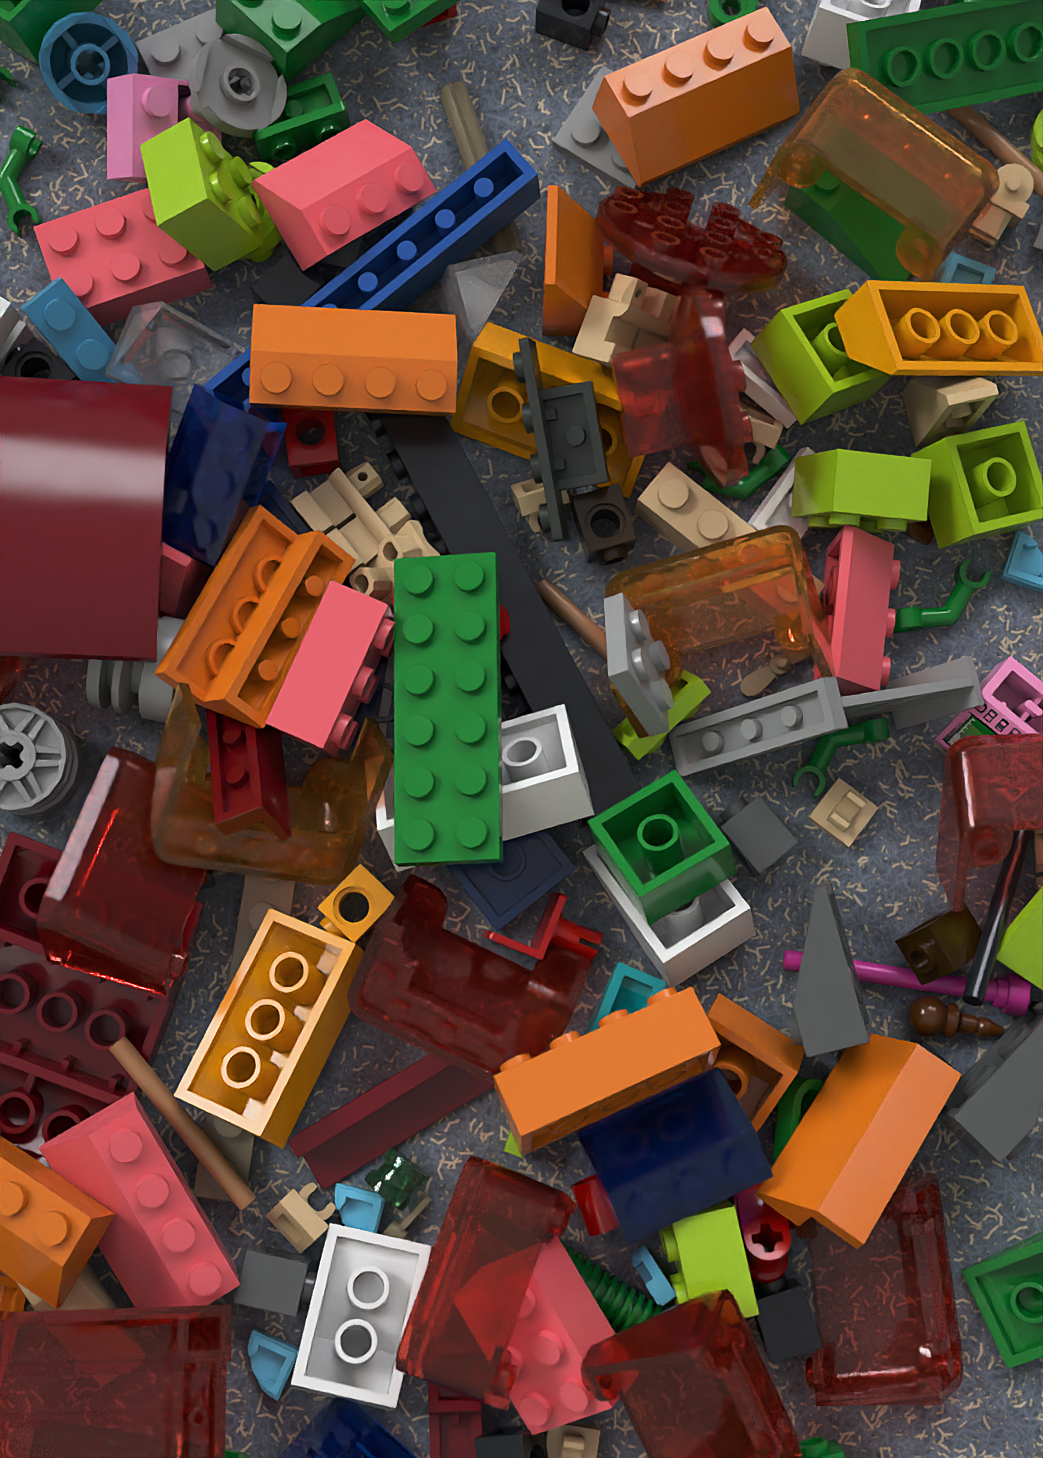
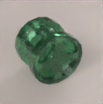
[364,1145,430,1211]

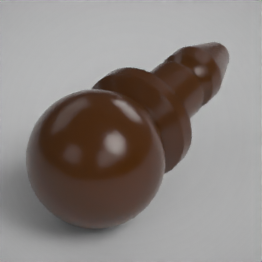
[908,996,1004,1039]

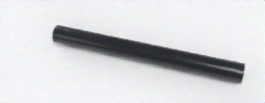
[962,822,1033,1006]

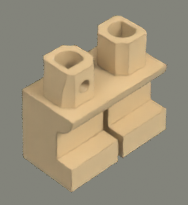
[572,273,682,386]
[290,461,412,579]

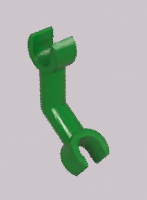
[0,125,43,239]
[687,444,792,499]
[893,558,991,633]
[792,718,890,798]

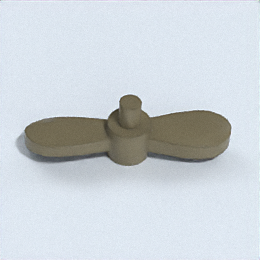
[739,634,818,697]
[381,1193,431,1241]

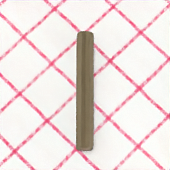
[441,81,523,262]

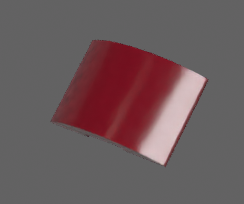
[0,376,173,662]
[0,832,205,1170]

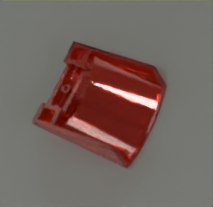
[0,1304,232,1458]

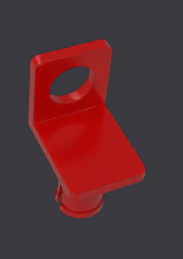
[481,892,603,963]

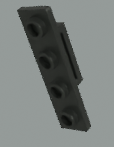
[513,337,610,542]

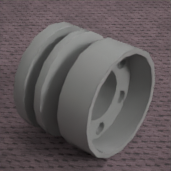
[86,616,190,725]
[0,702,85,818]

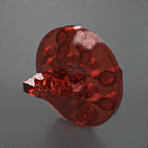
[594,186,788,340]
[610,284,753,489]

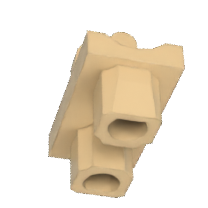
[967,164,1034,247]
[349,520,440,612]

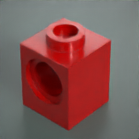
[282,409,342,478]

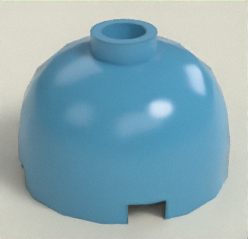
[39,12,139,115]

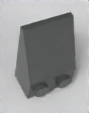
[787,880,872,1057]
[938,1001,1043,1163]

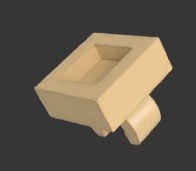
[728,402,783,464]
[510,478,570,533]
[807,777,879,848]
[266,1182,336,1254]
[546,1422,601,1458]

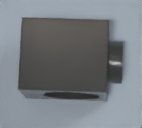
[719,795,798,877]
[234,1244,318,1317]

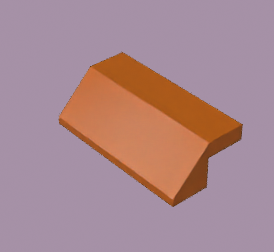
[154,505,356,729]
[755,1033,962,1249]

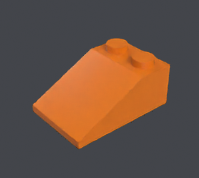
[542,185,613,336]
[632,993,805,1189]

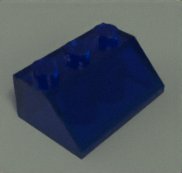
[163,383,288,566]
[575,1067,773,1245]

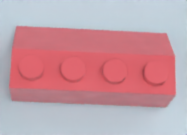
[39,1091,241,1323]

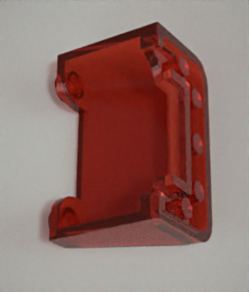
[37,746,240,996]
[347,873,593,1084]
[788,1173,964,1406]
[580,1289,802,1458]

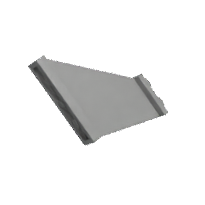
[668,656,985,777]

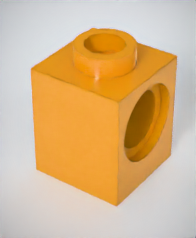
[317,863,399,944]

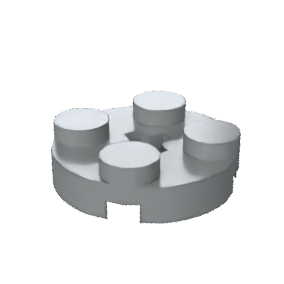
[188,34,287,139]

